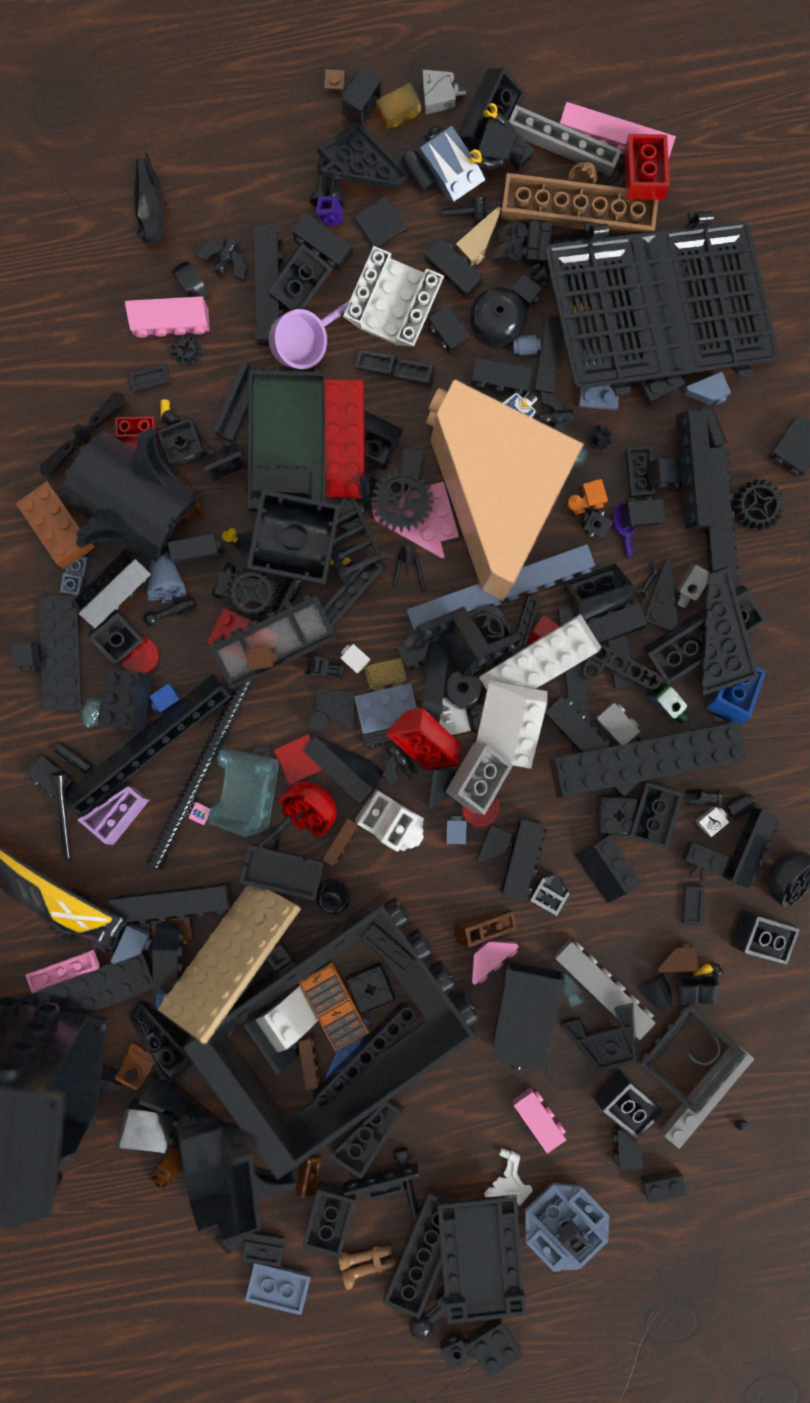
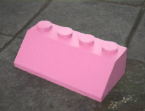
[125,297,209,338]

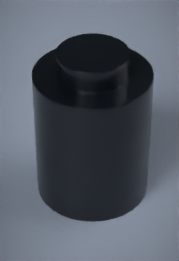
[308,712,329,731]
[724,792,756,820]

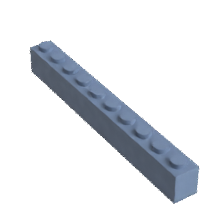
[407,544,595,630]

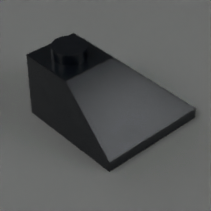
[428,769,456,809]

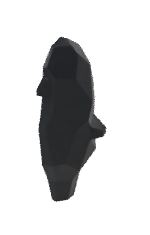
[134,152,167,244]

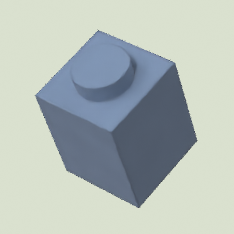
[446,816,467,844]

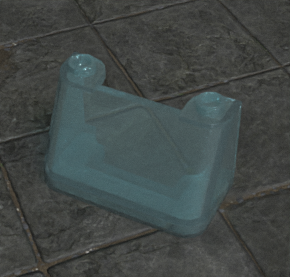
[208,749,279,837]

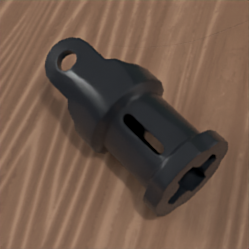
[686,788,722,807]

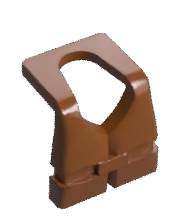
[115,1043,155,1090]

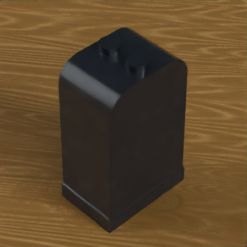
[493,960,565,1070]

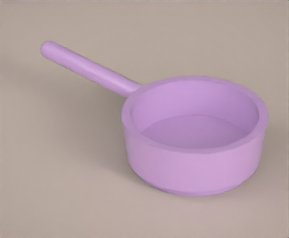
[269,300,350,369]

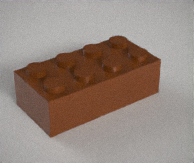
[16,481,95,569]

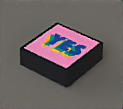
[188,801,214,827]

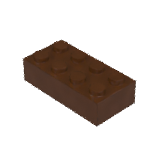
[323,818,359,866]
[298,1034,321,1090]

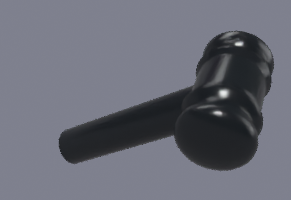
[441,196,487,224]

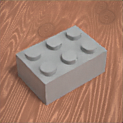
[445,743,513,815]

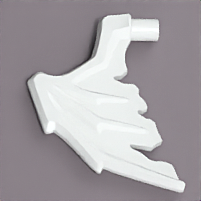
[484,1148,532,1206]

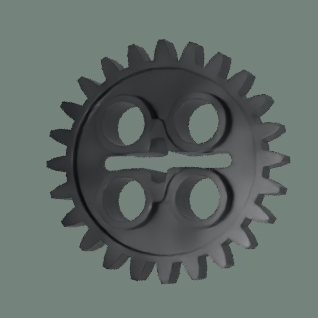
[371,469,434,532]

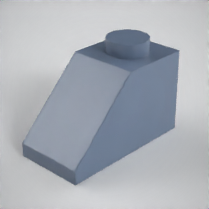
[683,372,731,405]
[111,924,152,964]

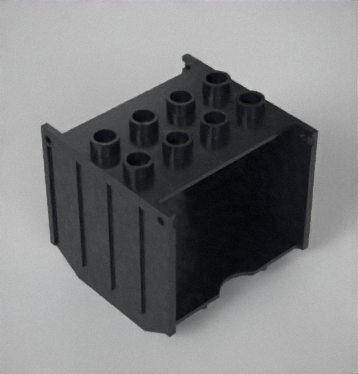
[0,996,108,1229]

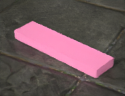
[25,949,100,993]

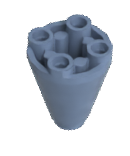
[147,551,186,604]

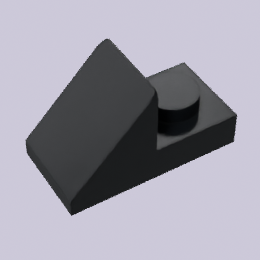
[557,1220,591,1257]

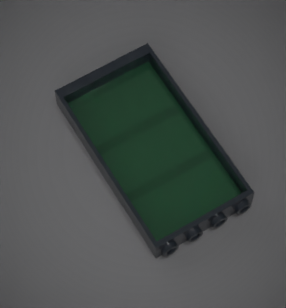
[248,368,326,512]

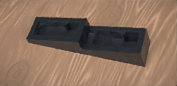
[355,349,436,387]

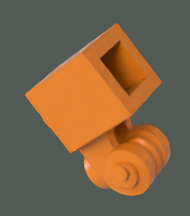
[567,479,608,516]

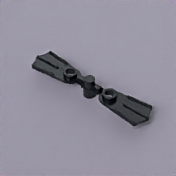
[40,392,125,476]

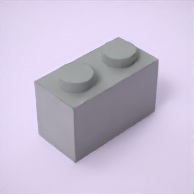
[595,703,640,745]

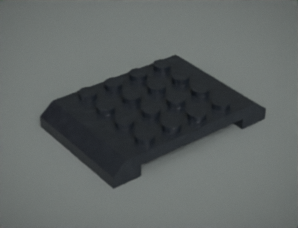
[437,1194,527,1324]

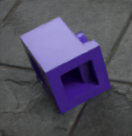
[316,196,343,226]

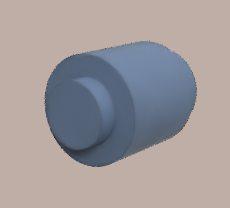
[513,334,541,355]

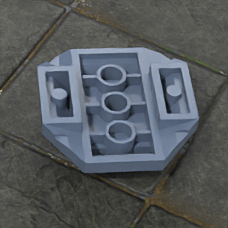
[525,1182,610,1272]

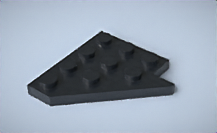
[317,121,410,189]

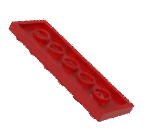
[324,379,365,498]

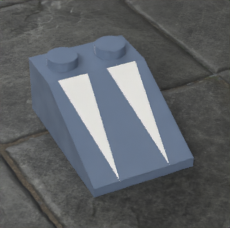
[419,126,485,201]

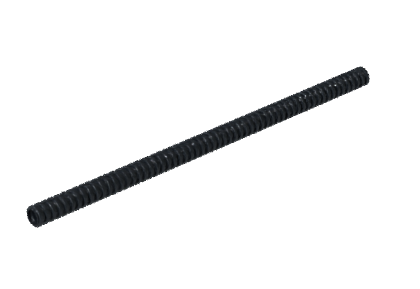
[146,579,304,869]

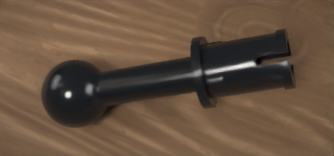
[143,595,196,627]

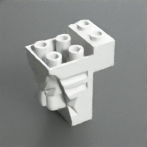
[354,788,424,852]

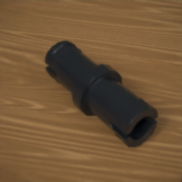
[54,742,92,774]

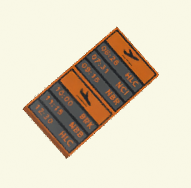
[299,963,369,1051]

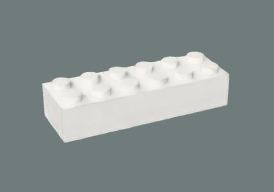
[479,614,601,689]

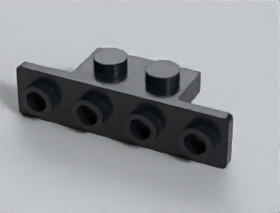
[343,1163,419,1202]

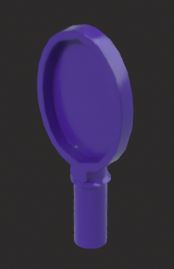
[612,502,636,557]

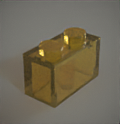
[376,83,421,129]
[364,658,407,692]

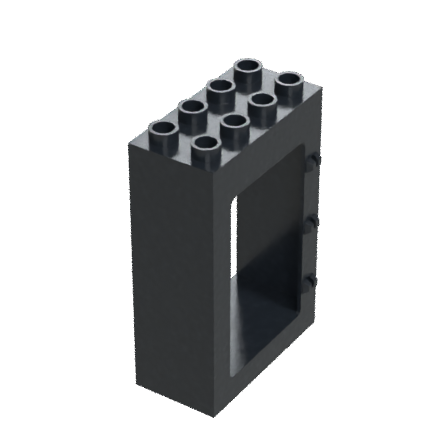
[183,894,479,1179]

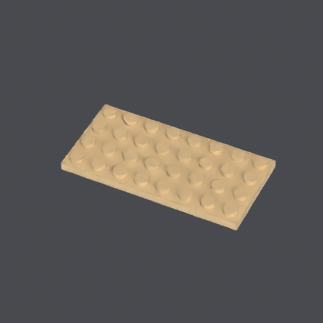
[158,885,300,1044]

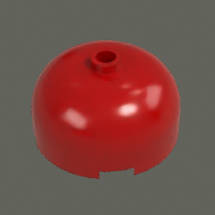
[279,781,337,836]

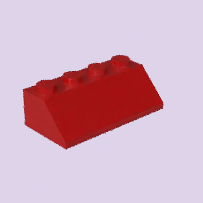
[386,708,461,770]

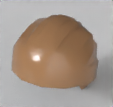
[569,161,598,184]

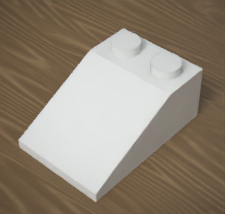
[256,986,318,1052]

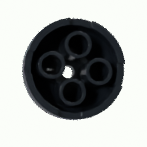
[469,287,527,348]
[766,851,810,908]

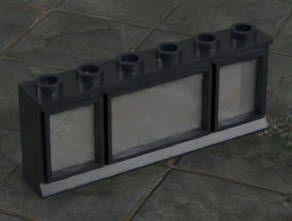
[210,593,337,689]

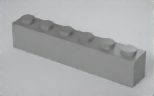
[509,105,622,177]
[554,939,656,1040]
[660,1042,754,1149]

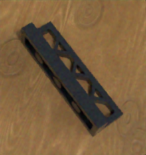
[213,359,260,441]

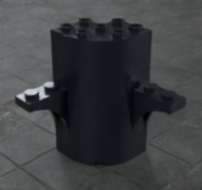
[60,427,200,562]
[174,1117,296,1242]

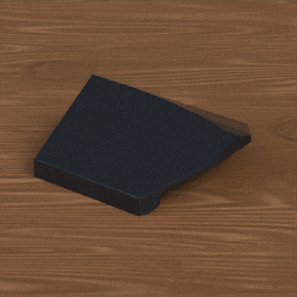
[528,873,570,916]

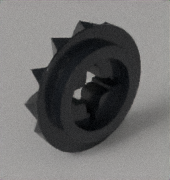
[171,335,202,366]

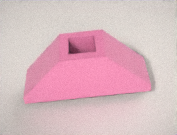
[471,939,519,985]

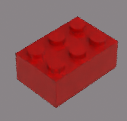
[624,134,670,200]

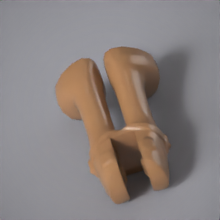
[338,1246,396,1290]

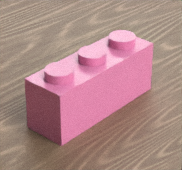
[512,1087,566,1154]

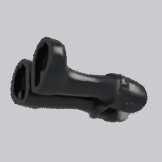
[309,156,345,207]

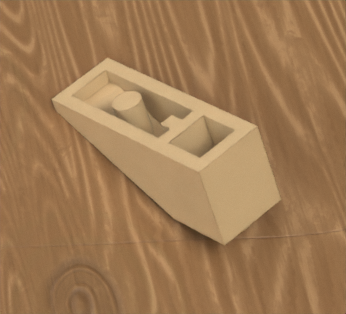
[455,206,501,266]

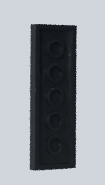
[39,595,83,711]

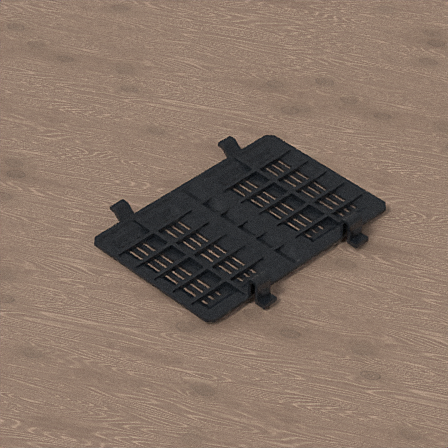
[545,210,779,397]

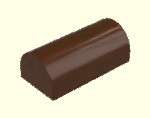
[296,1154,322,1198]

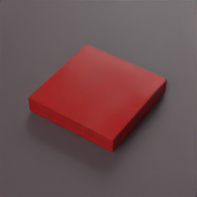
[274,734,323,785]

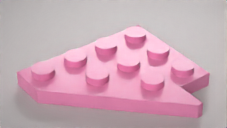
[371,482,459,559]

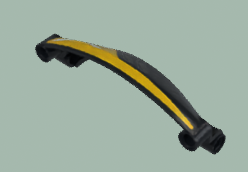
[0,846,127,953]

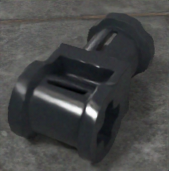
[305,655,344,679]

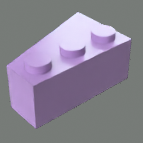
[78,787,149,845]

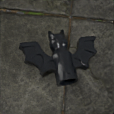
[196,236,248,280]
[535,391,574,434]
[382,743,418,786]

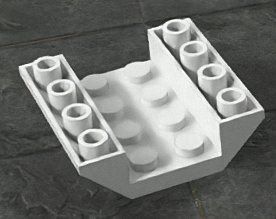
[343,246,444,347]

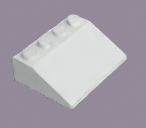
[476,680,547,769]

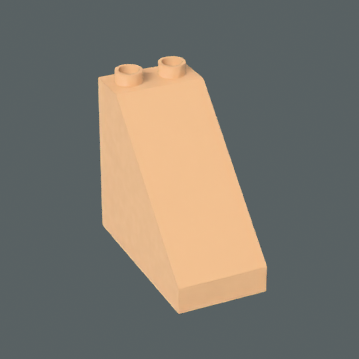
[426,379,583,601]

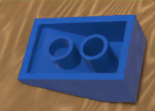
[706,666,766,726]

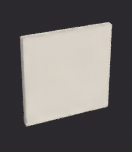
[439,697,471,735]

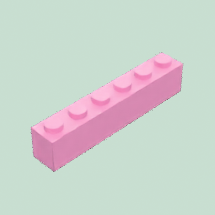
[560,102,676,159]

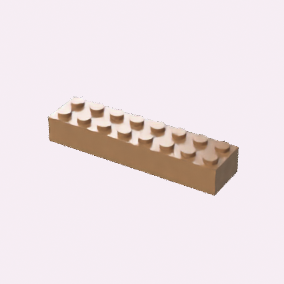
[501,173,658,235]

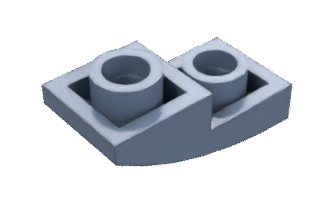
[60,556,89,595]

